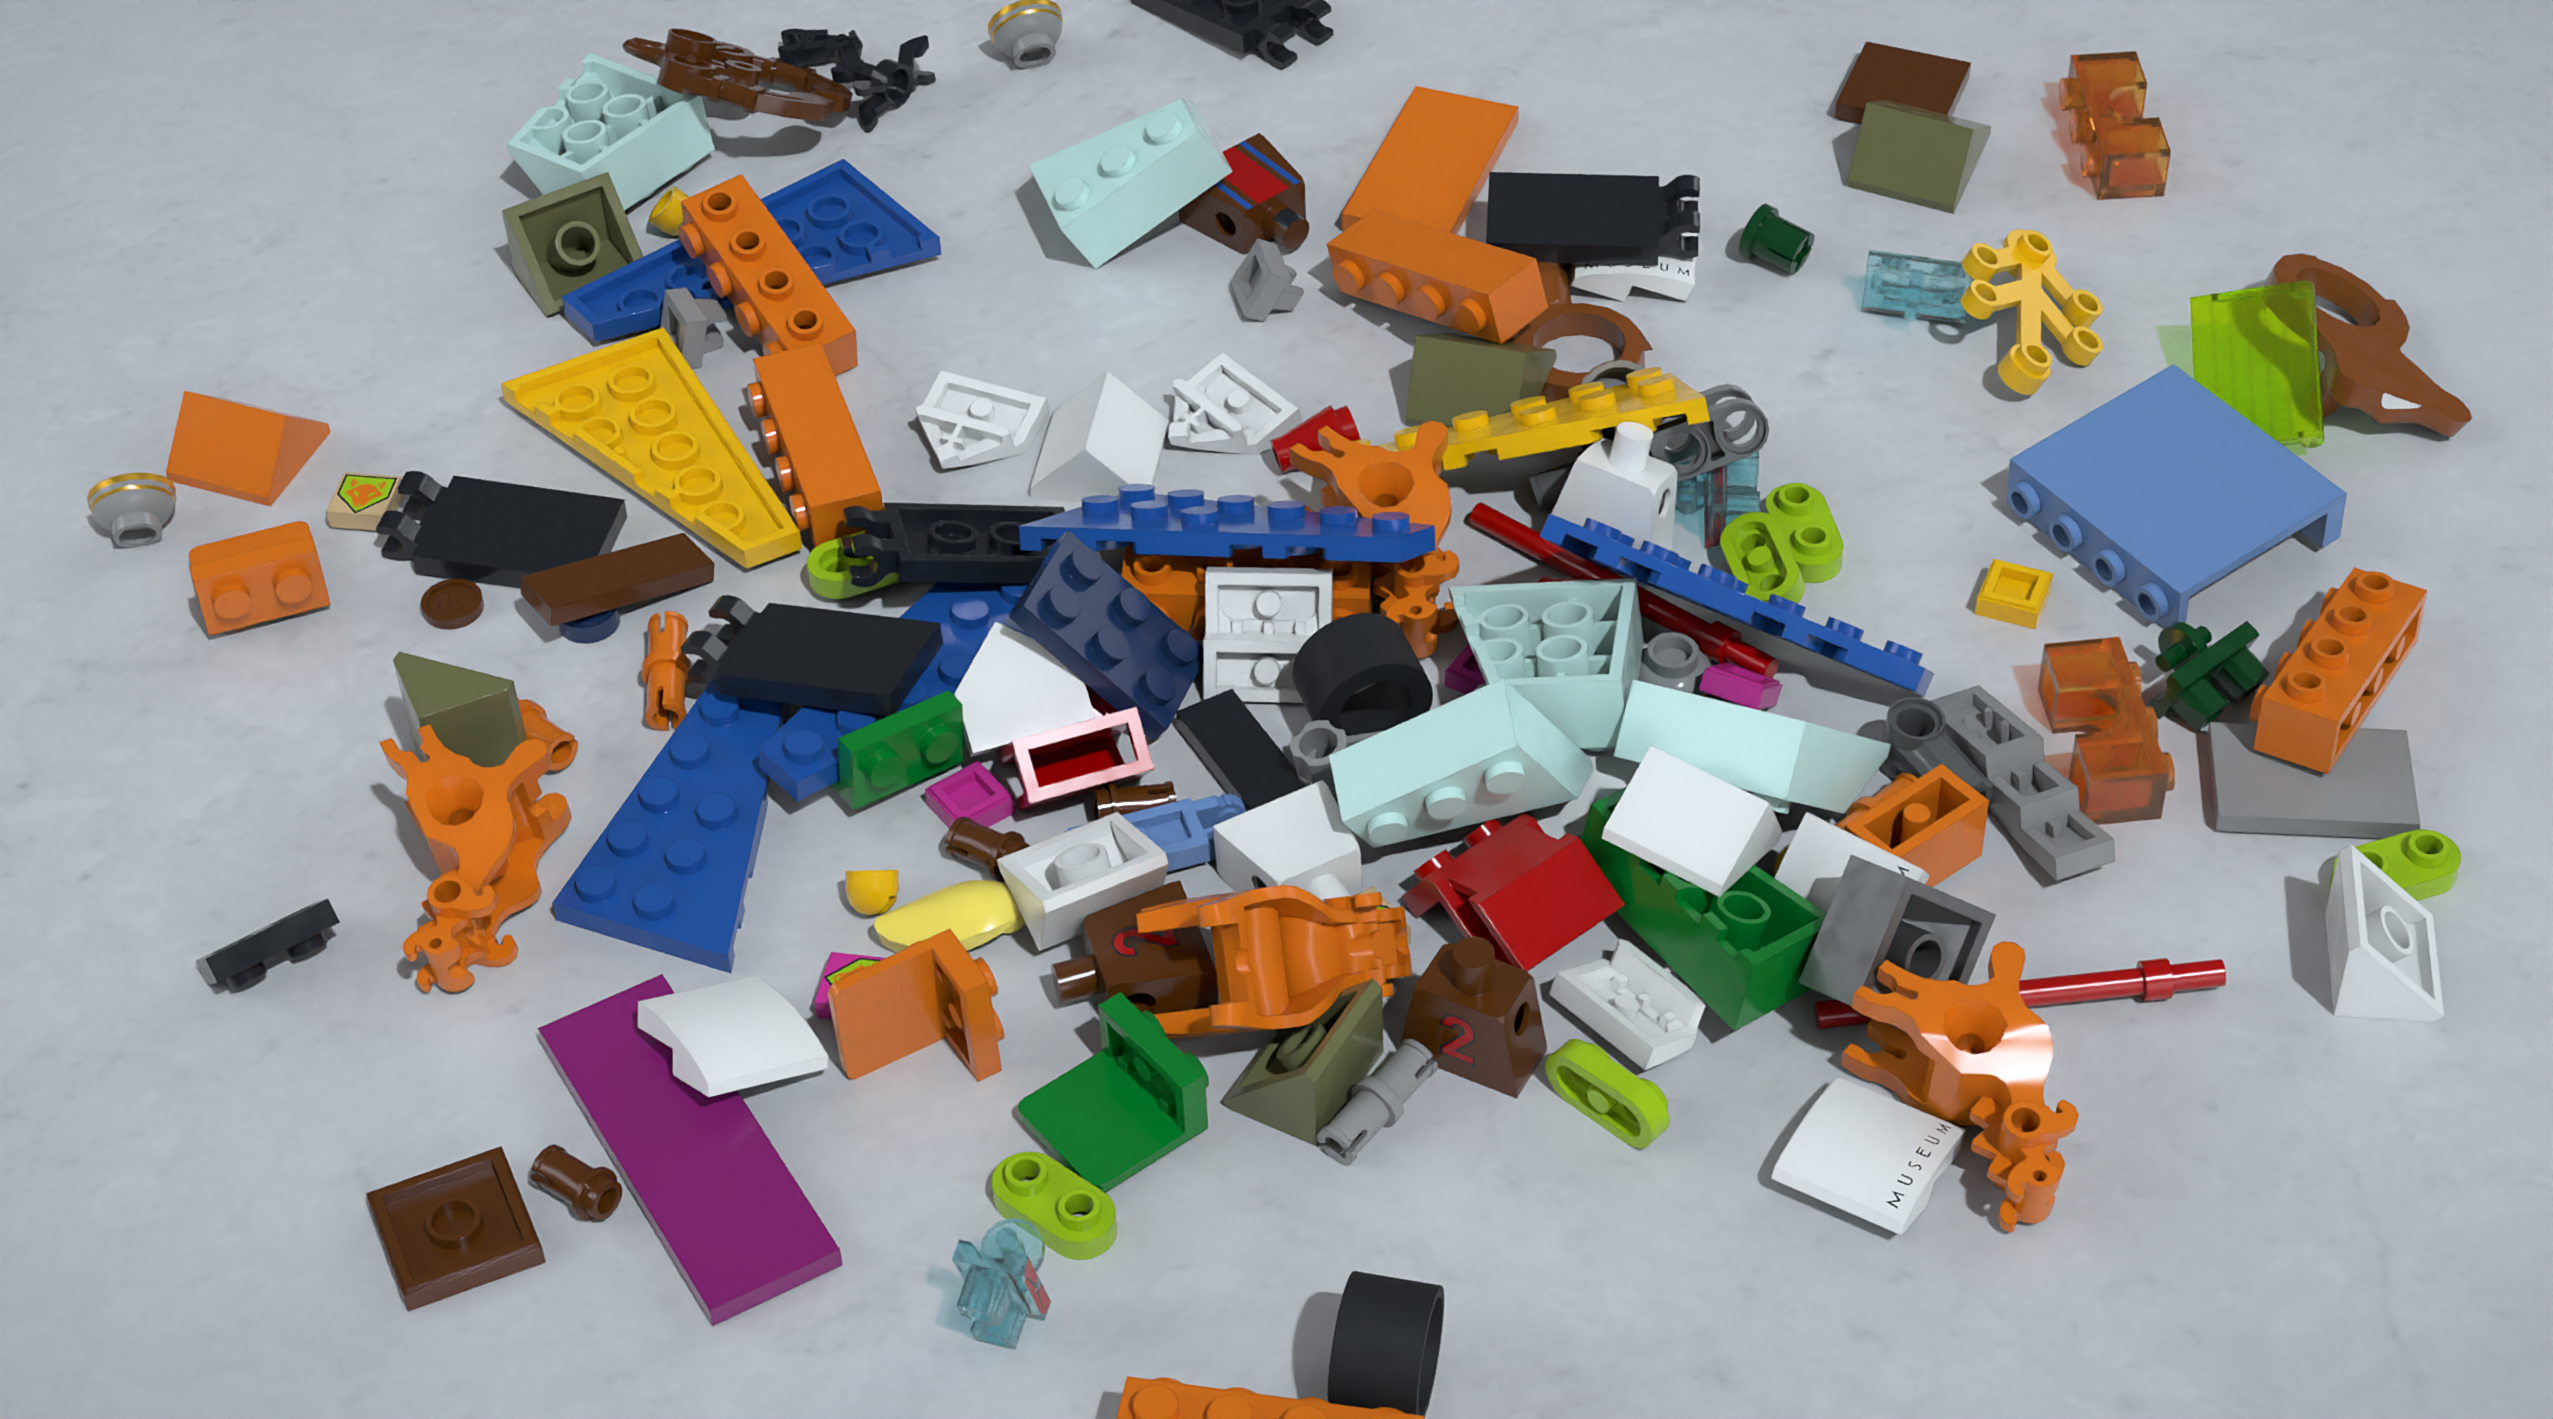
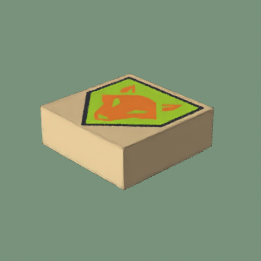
[326,472,404,531]

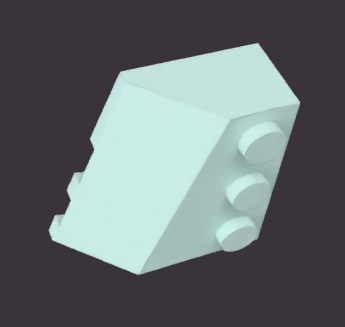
[507,53,715,211]
[1029,98,1233,269]
[1448,578,1644,752]
[1329,678,1594,848]
[1614,680,1891,814]

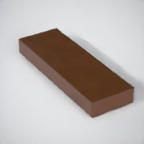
[521,533,715,626]

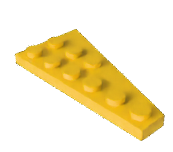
[501,327,803,569]
[1352,367,1710,470]

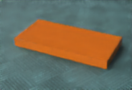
[1341,86,1519,234]

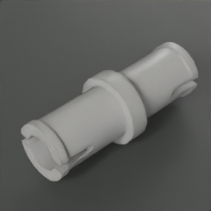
[1317,1039,1438,1165]

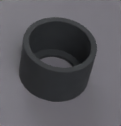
[1292,613,1433,736]
[1328,1271,1444,1418]

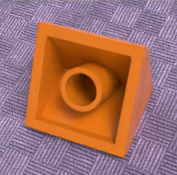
[166,391,331,507]

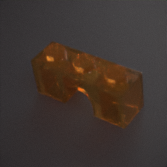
[2059,51,2171,200]
[2038,637,2175,825]

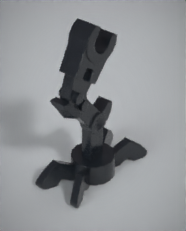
[778,28,936,133]

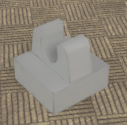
[1231,238,1304,322]
[660,288,727,368]

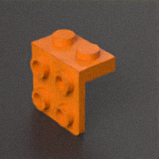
[189,521,331,636]
[828,928,1005,1082]

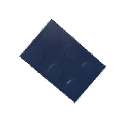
[1009,530,1204,741]

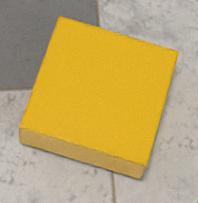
[1975,559,2054,629]

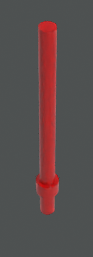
[1469,502,1779,678]
[1814,958,2226,1029]

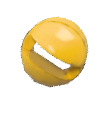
[648,186,689,236]
[845,870,899,916]

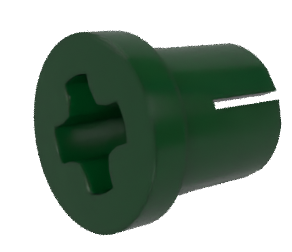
[1739,203,1815,274]

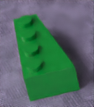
[1581,787,1827,1031]

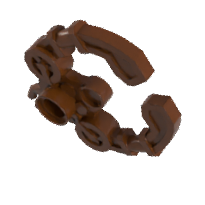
[622,28,853,121]

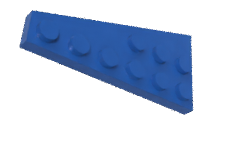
[562,159,942,342]
[1019,484,1435,563]
[1540,513,1934,697]
[759,582,1033,802]
[552,682,790,974]

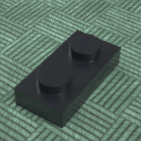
[196,899,340,990]

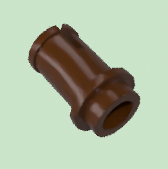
[1093,781,1176,820]
[945,816,1030,882]
[531,1144,623,1221]

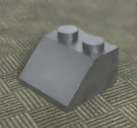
[1798,855,1996,1006]

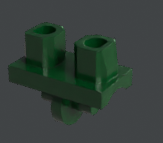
[2146,621,2270,733]

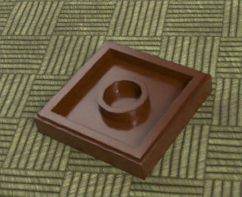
[1835,41,1971,124]
[366,1146,546,1312]

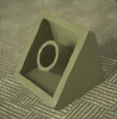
[1848,100,1991,214]
[502,172,644,317]
[1405,333,1557,428]
[393,651,527,767]
[1222,979,1383,1147]

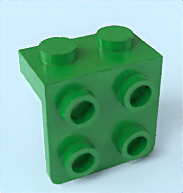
[831,690,963,810]
[1018,992,1209,1192]

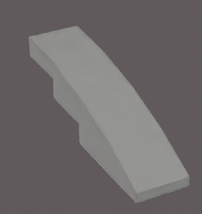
[1931,685,2115,881]

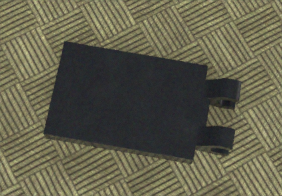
[1131,0,1334,69]
[1486,172,1700,265]
[376,471,627,588]
[840,502,1065,587]
[681,595,944,716]

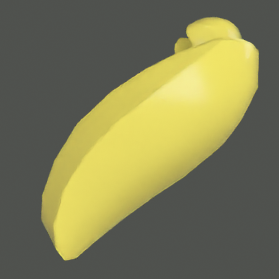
[873,880,1025,953]

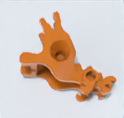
[1289,421,1459,659]
[379,724,572,992]
[1136,885,1413,1039]
[1841,941,2079,1233]

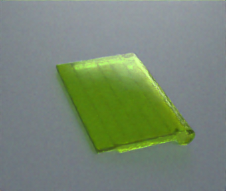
[2190,280,2325,448]

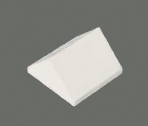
[1030,371,1169,502]
[1601,745,1782,897]
[997,812,1169,951]
[2325,844,2444,1023]

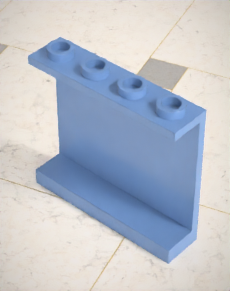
[2007,364,2347,629]

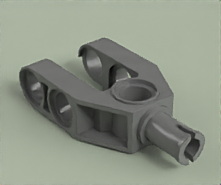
[1528,384,1769,512]

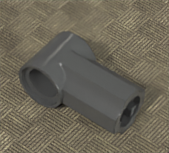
[1881,697,1994,802]

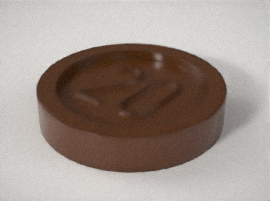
[421,579,484,630]

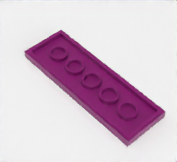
[538,974,843,1326]

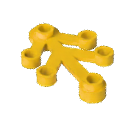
[1960,229,2103,395]

